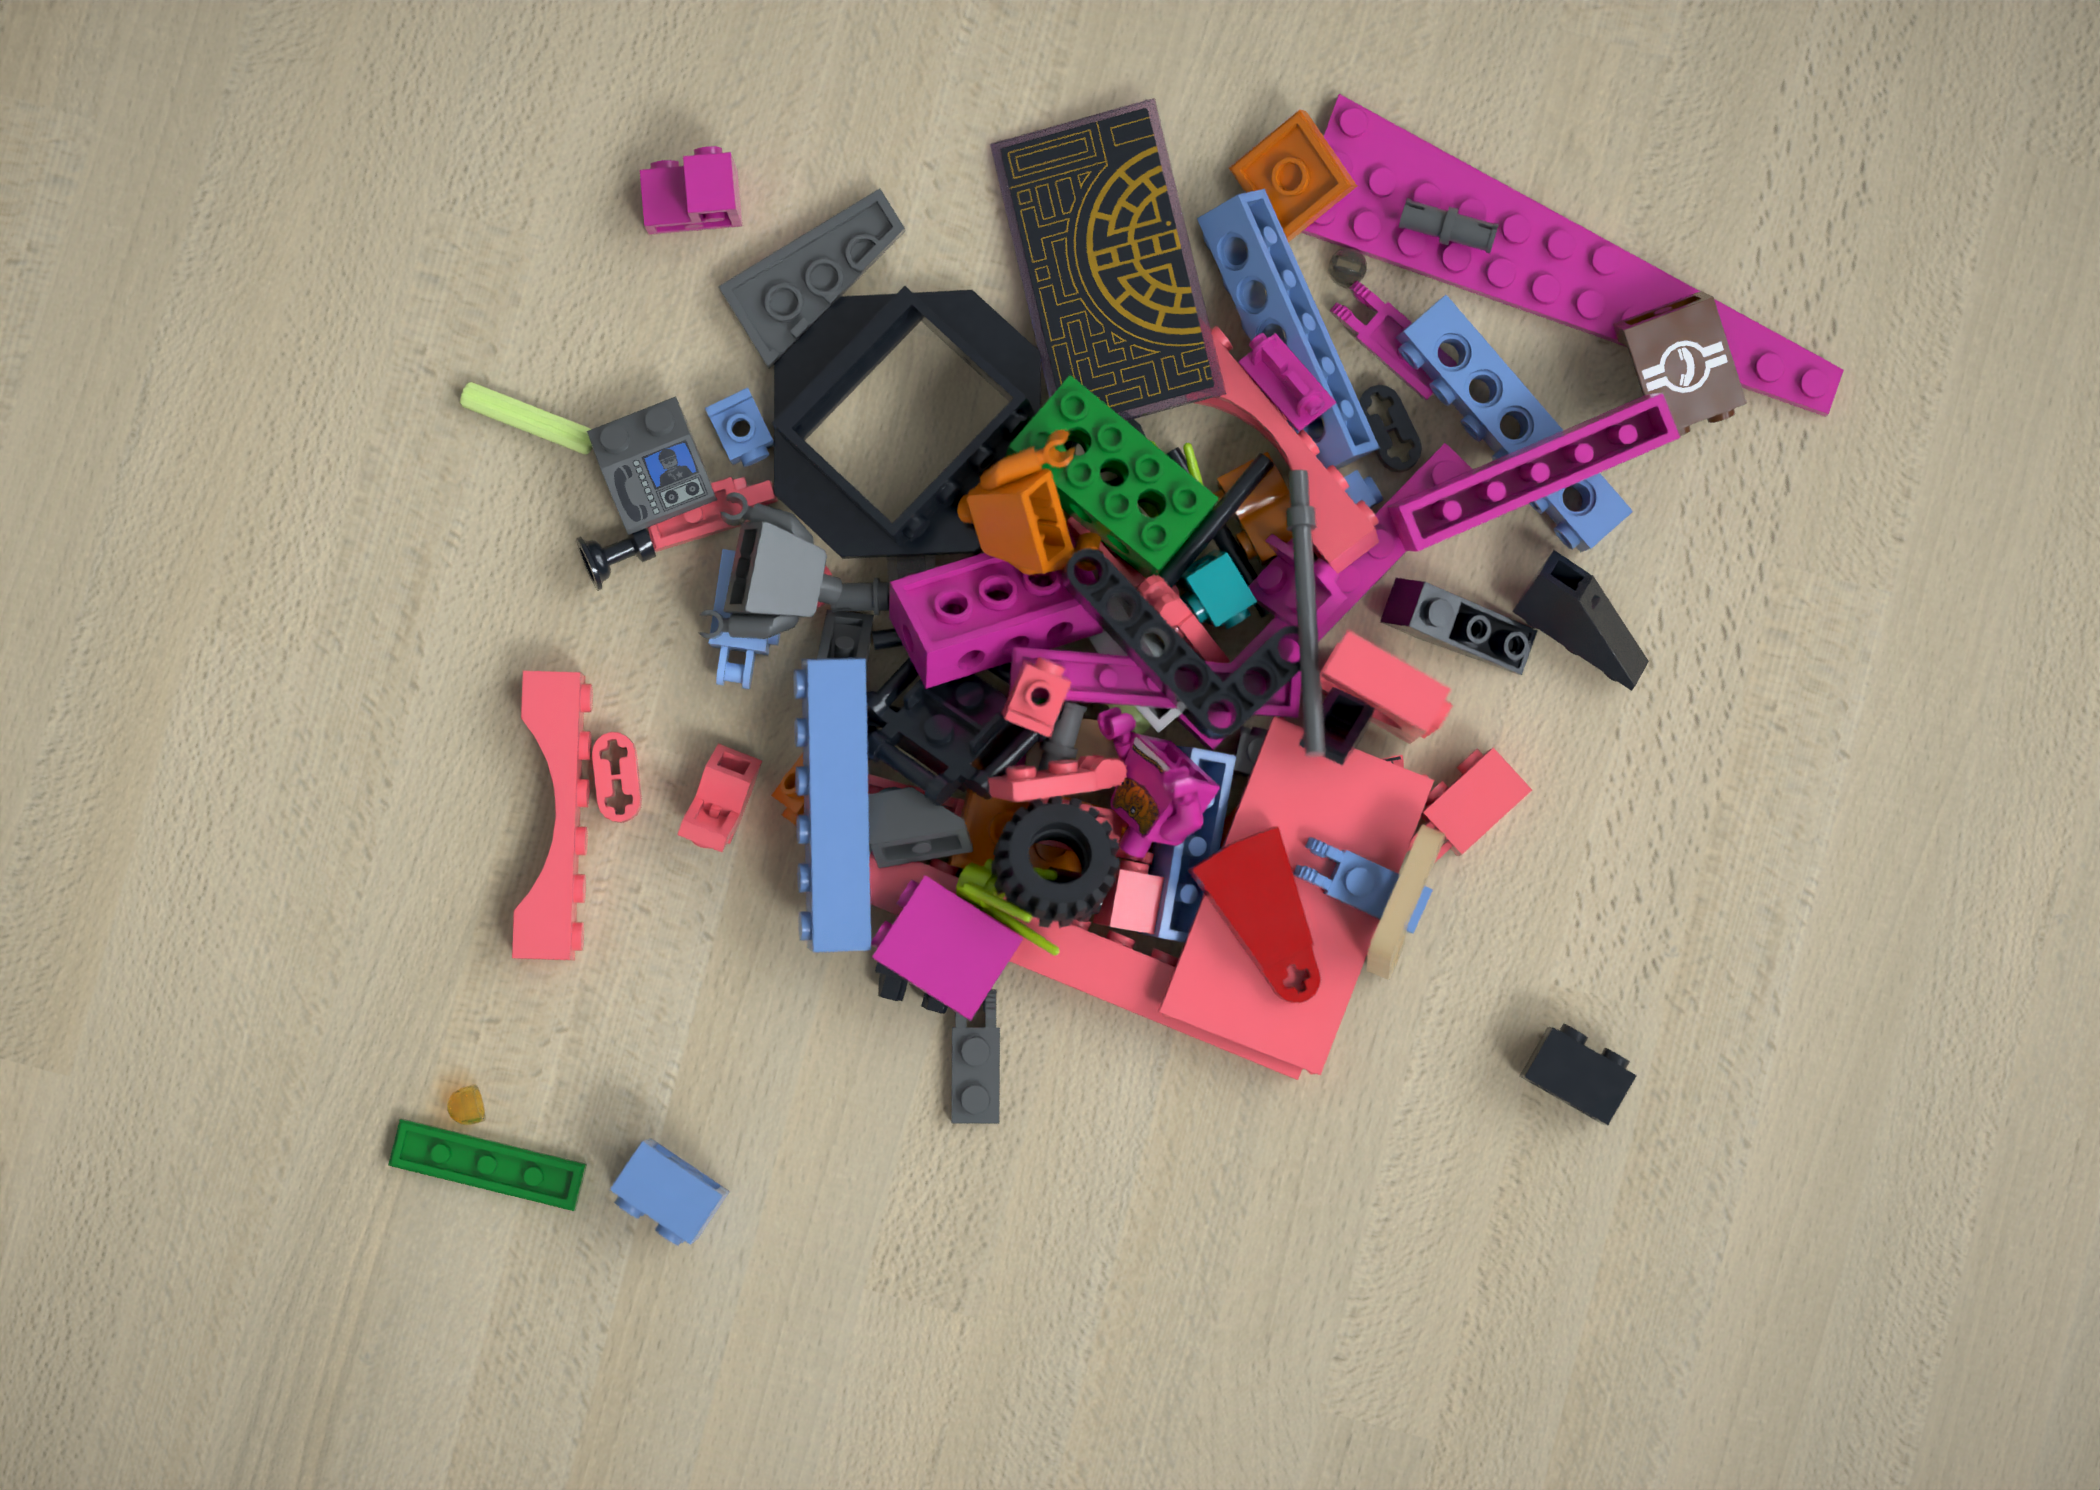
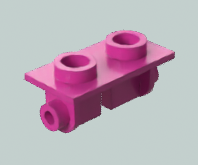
[1238,333,1336,432]

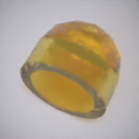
[447,1084,485,1125]

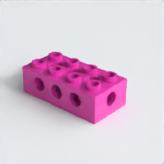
[889,530,1103,688]

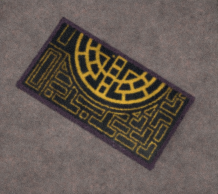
[990,98,1227,421]

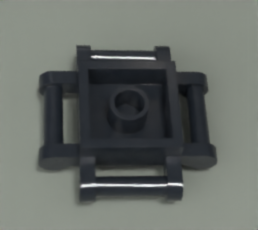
[866,657,1048,806]

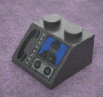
[587,396,717,535]

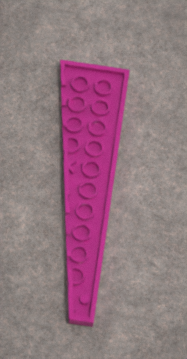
[1301,94,1844,417]

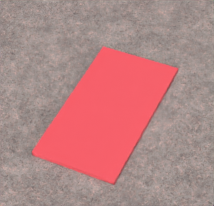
[1158,716,1434,1075]

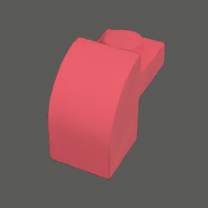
[677,744,762,852]

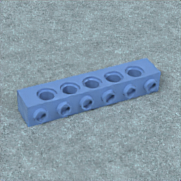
[1197,189,1379,470]
[1395,295,1633,552]

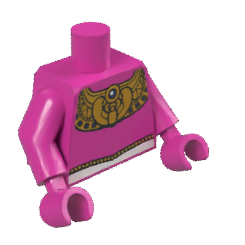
[1097,707,1220,858]

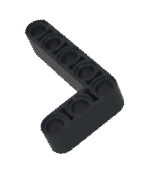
[1062,548,1300,740]

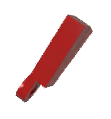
[1188,826,1321,1003]

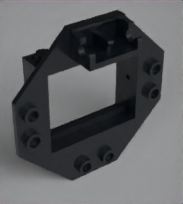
[772,286,1042,559]

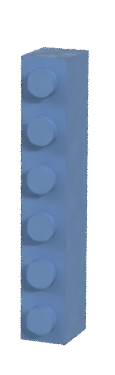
[793,657,871,952]

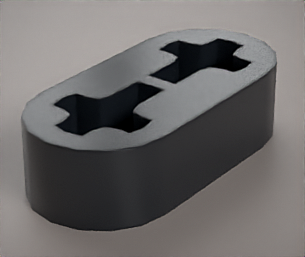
[1359,385,1422,473]

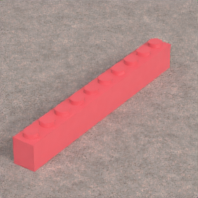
[869,852,1303,1080]

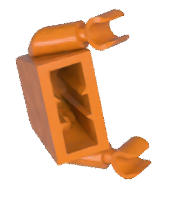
[957,430,1103,575]

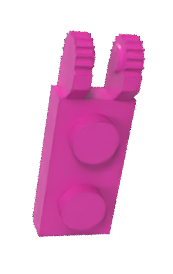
[1330,280,1457,401]

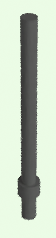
[1286,470,1325,757]

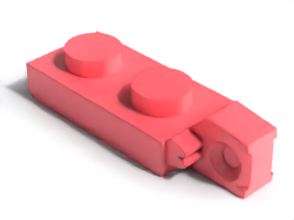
[648,477,778,552]

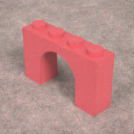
[1320,630,1453,744]

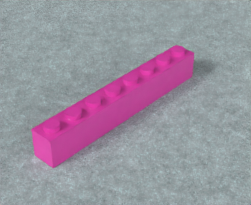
[1177,443,1473,751]

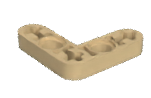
[1367,825,1446,980]

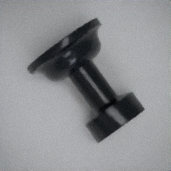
[576,528,656,591]

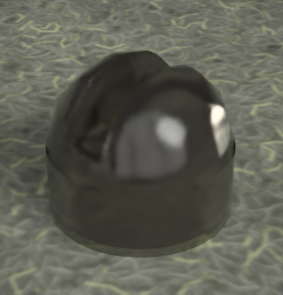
[1328,248,1367,288]

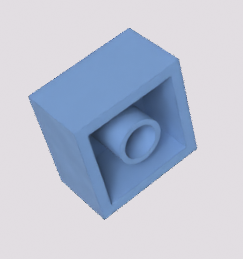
[610,1138,730,1246]

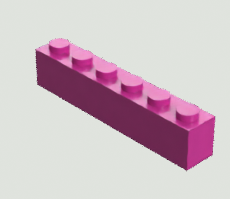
[1387,393,1681,552]

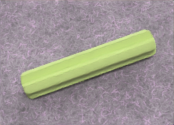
[460,382,593,454]

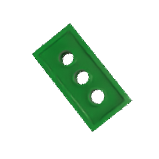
[1004,375,1219,579]

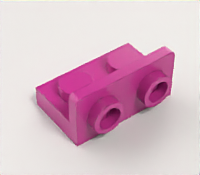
[1248,534,1347,629]

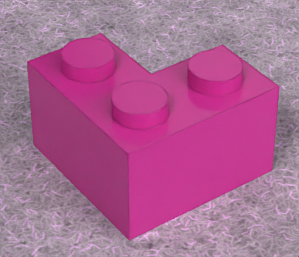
[640,146,742,235]

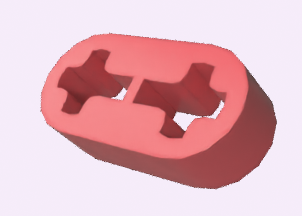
[592,732,642,823]

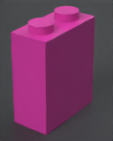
[871,875,1023,1021]

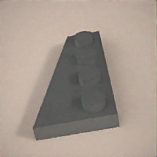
[718,189,906,369]

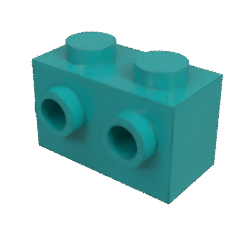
[1178,549,1257,629]

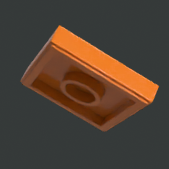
[1229,110,1357,243]

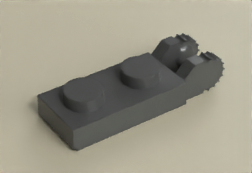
[952,989,1000,1124]

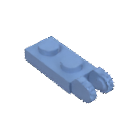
[1293,837,1433,934]

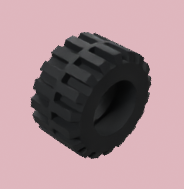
[991,795,1120,928]

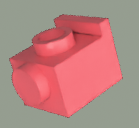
[1002,657,1072,737]

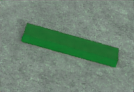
[388,1119,587,1211]

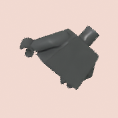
[698,492,842,639]

